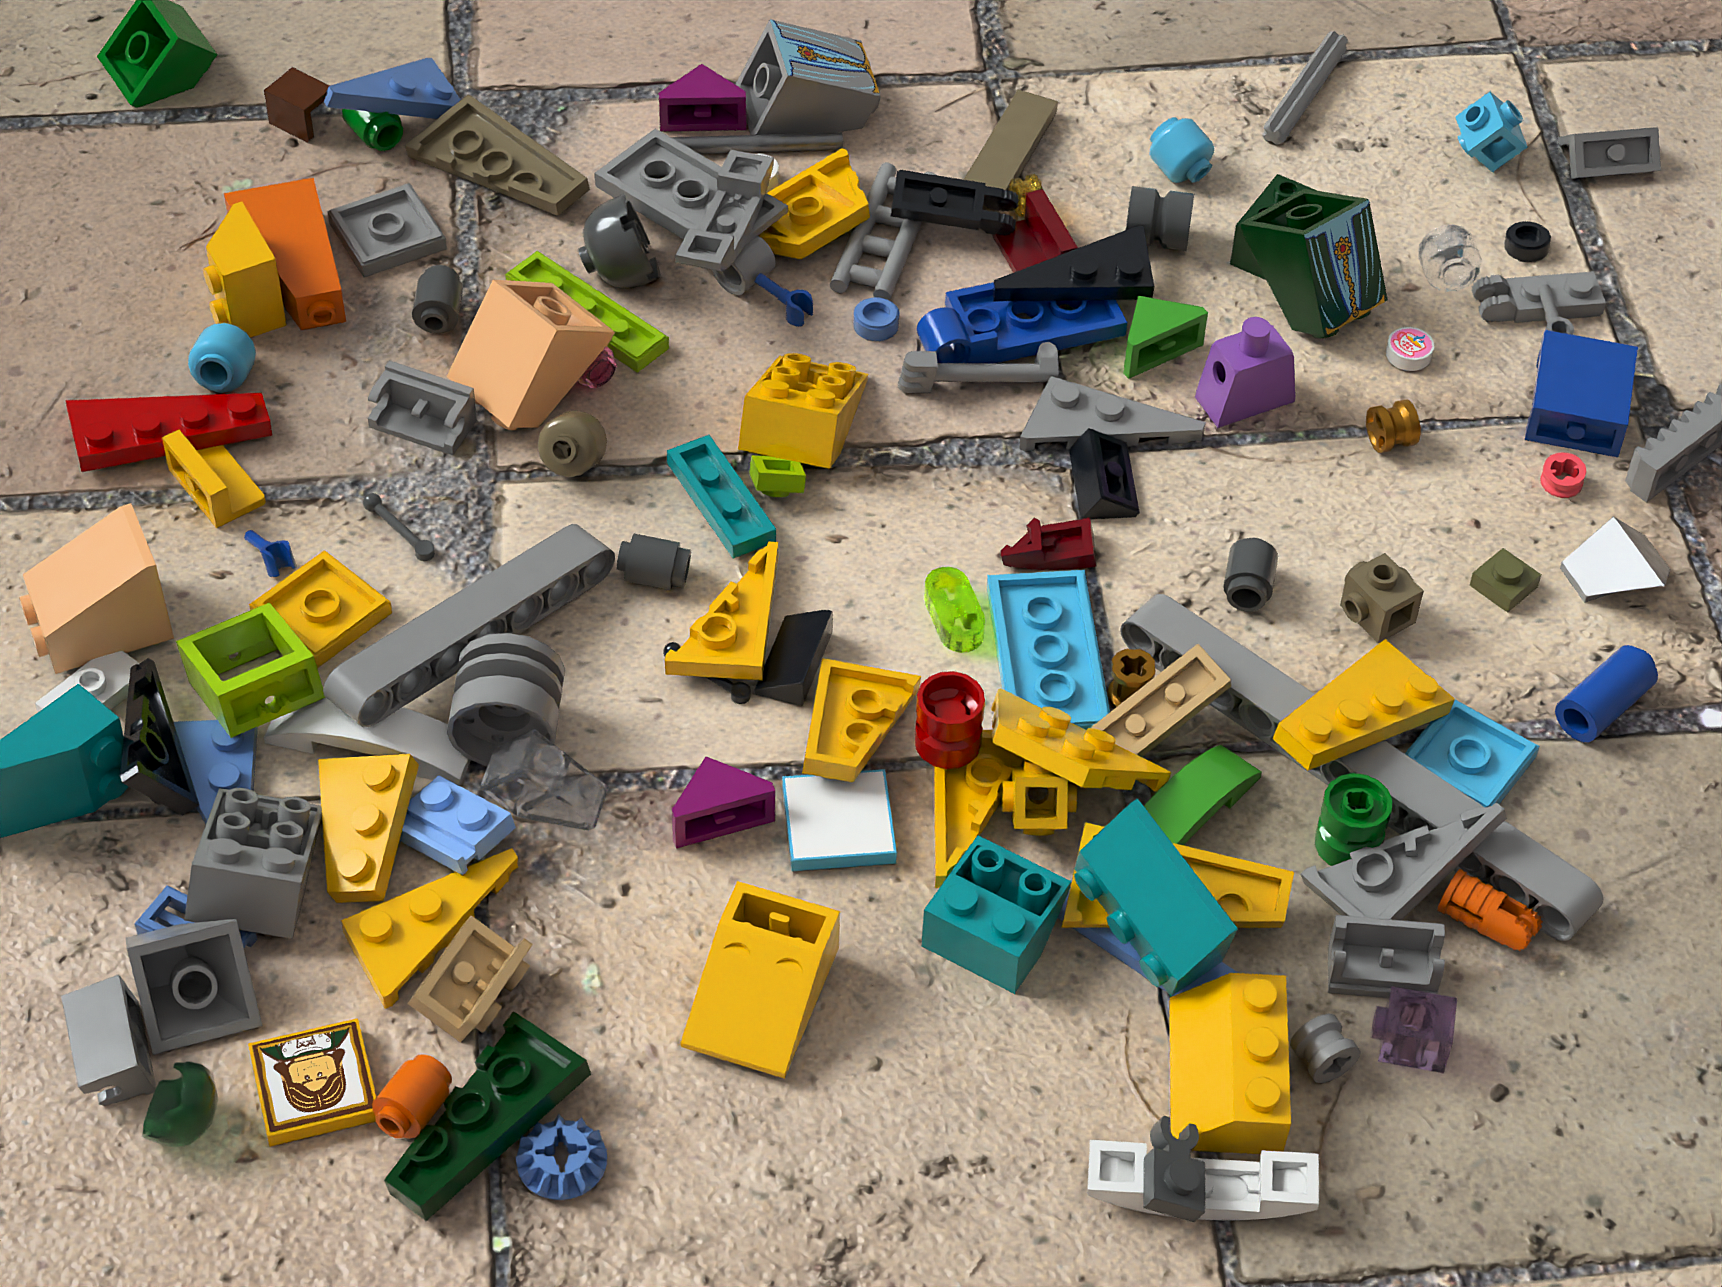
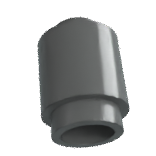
[412,265,463,334]
[617,533,691,591]
[1223,538,1278,612]

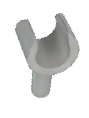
[1538,285,1574,343]

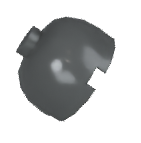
[578,194,661,289]

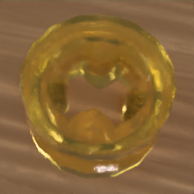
[1009,174,1043,217]

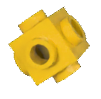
[1002,759,1077,836]

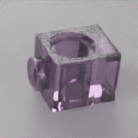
[1371,986,1457,1073]

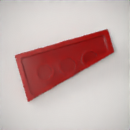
[65,393,272,472]

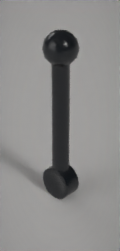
[663,642,751,704]

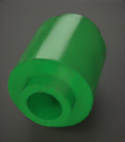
[342,109,403,151]

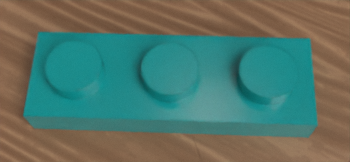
[667,435,776,559]

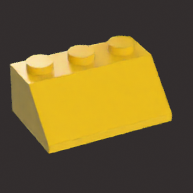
[1169,973,1291,1154]

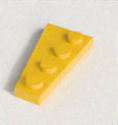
[1272,639,1455,771]

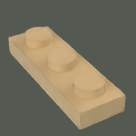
[1091,644,1231,757]

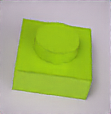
[749,455,806,497]

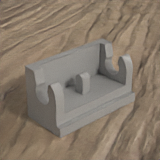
[368,360,477,455]
[1328,915,1445,1002]
[61,975,157,1105]

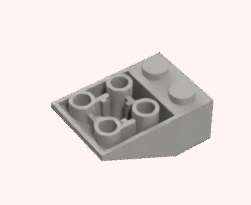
[184,788,322,939]

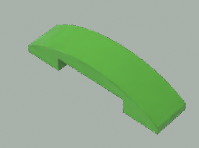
[1144,745,1262,845]

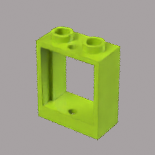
[176,603,326,738]

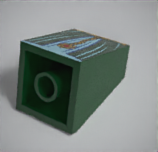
[1240,189,1388,338]

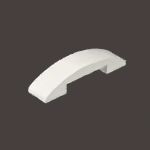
[264,698,471,786]
[1087,1140,1319,1221]

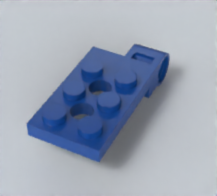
[917,282,1127,363]

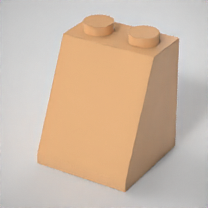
[446,280,615,431]
[19,503,174,674]

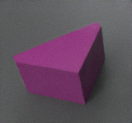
[659,64,746,132]
[672,756,775,849]

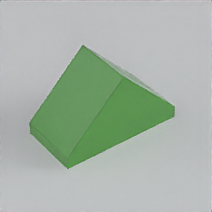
[1123,296,1208,379]

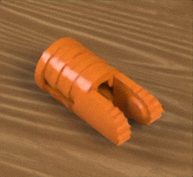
[1437,869,1543,951]

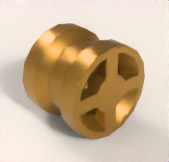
[1366,399,1421,453]

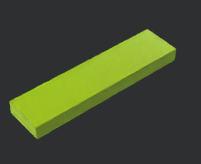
[505,251,669,373]

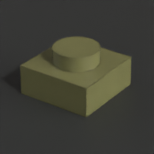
[1469,548,1542,613]

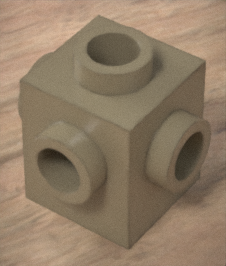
[1340,553,1424,643]

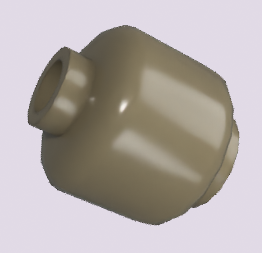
[538,410,607,477]

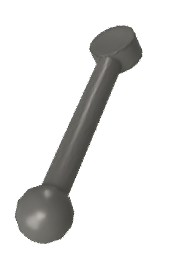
[363,493,435,561]

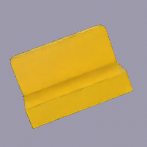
[162,430,266,528]

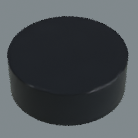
[1504,221,1551,262]

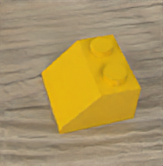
[203,201,287,338]

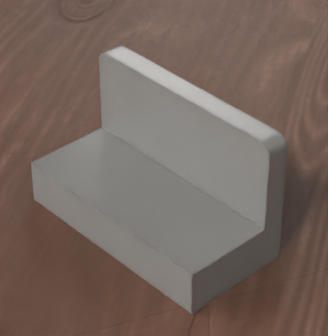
[1558,127,1661,179]

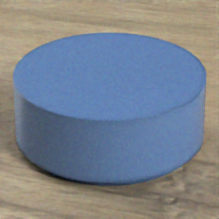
[853,297,899,341]

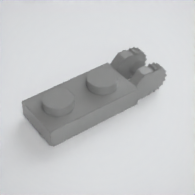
[1471,271,1606,323]

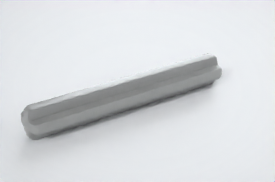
[1263,31,1348,145]

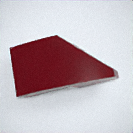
[1001,517,1097,570]

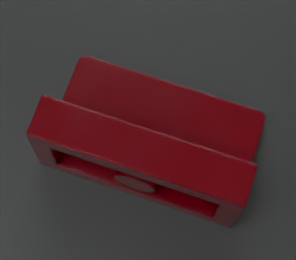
[992,189,1078,273]

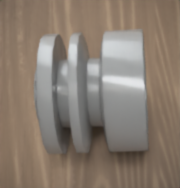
[447,633,565,769]

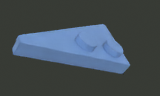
[324,58,461,119]
[174,720,258,824]

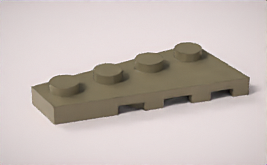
[405,94,590,216]

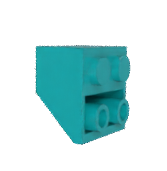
[921,835,1071,994]

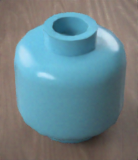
[1149,117,1215,183]
[188,323,256,393]

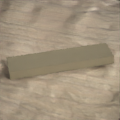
[964,89,1058,212]

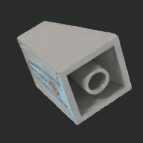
[735,19,881,135]

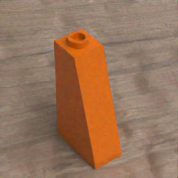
[224,178,346,330]

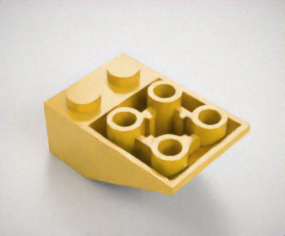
[738,353,868,469]
[681,881,840,1079]

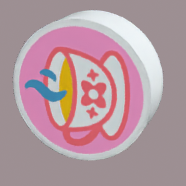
[1386,327,1434,371]

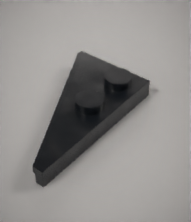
[993,226,1154,301]
[120,658,199,815]

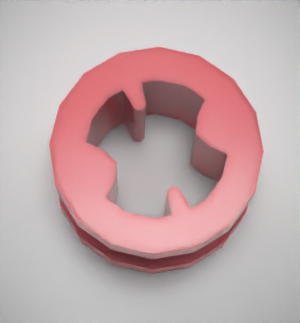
[1540,452,1586,498]

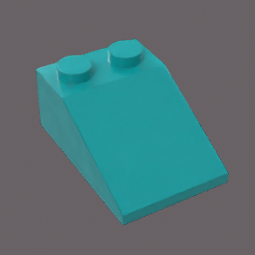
[0,683,129,838]

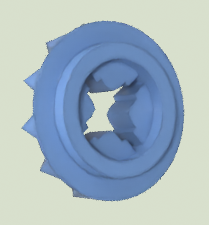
[516,1114,607,1200]

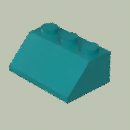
[1074,798,1238,997]

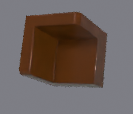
[264,67,330,142]

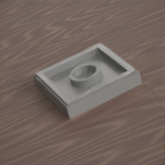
[327,183,447,278]

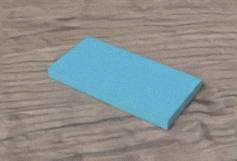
[986,570,1110,730]

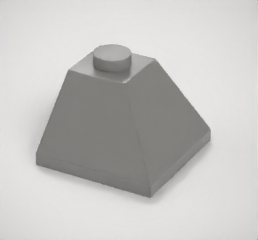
[126,919,263,1055]

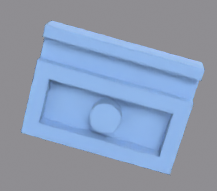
[399,775,516,875]

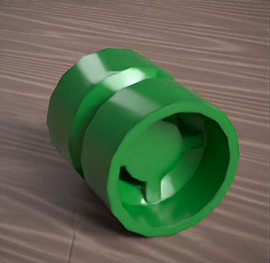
[1315,773,1392,866]

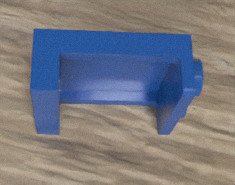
[1525,330,1638,457]

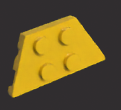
[758,148,870,259]
[991,688,1172,792]

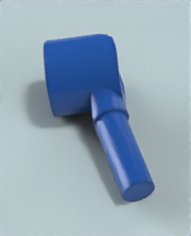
[755,273,813,327]
[244,530,297,577]

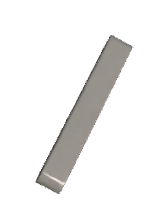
[323,524,615,727]

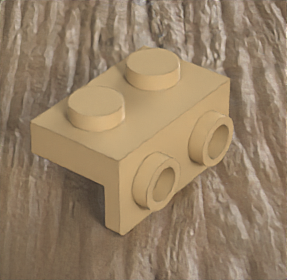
[407,915,533,1043]

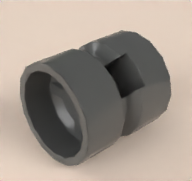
[1126,186,1194,251]

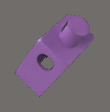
[1195,317,1295,428]

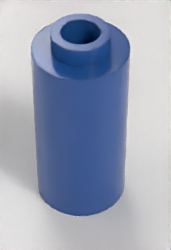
[1555,645,1658,742]

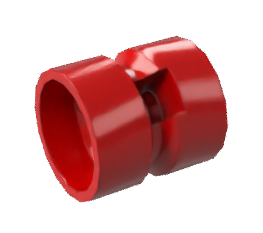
[915,671,985,769]

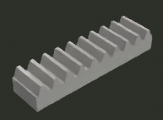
[1625,383,1722,503]

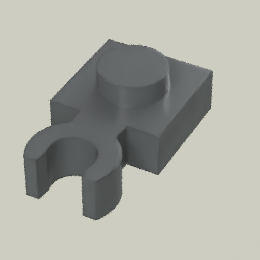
[1143,1116,1205,1222]

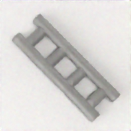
[830,163,936,301]

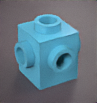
[1455,91,1528,172]

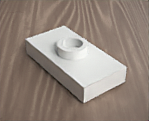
[35,651,140,712]

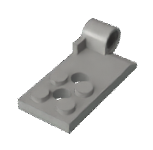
[594,128,788,295]

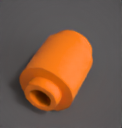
[372,1054,452,1138]

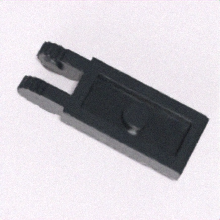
[890,170,1019,236]

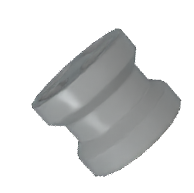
[1290,1013,1361,1083]

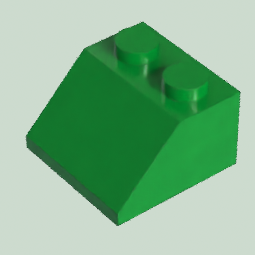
[97,0,218,108]

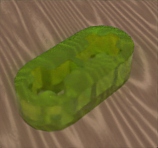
[924,567,985,653]

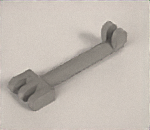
[898,342,1059,393]

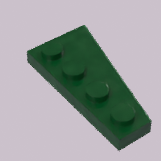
[384,1011,591,1221]

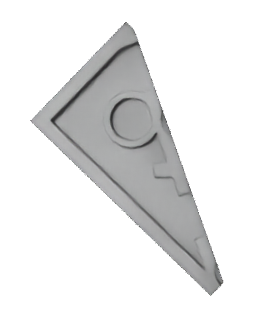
[1019,376,1206,451]
[1301,803,1507,920]

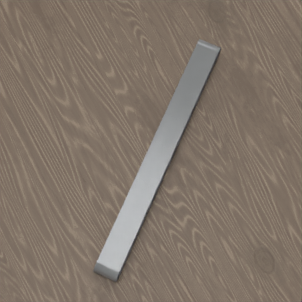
[1120,594,1603,941]

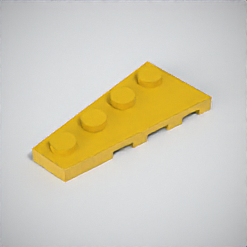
[1061,822,1294,928]

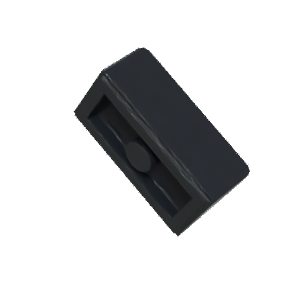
[1069,428,1140,519]
[755,610,833,706]

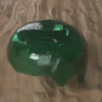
[142,1061,219,1147]

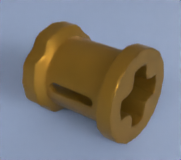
[1107,649,1156,709]

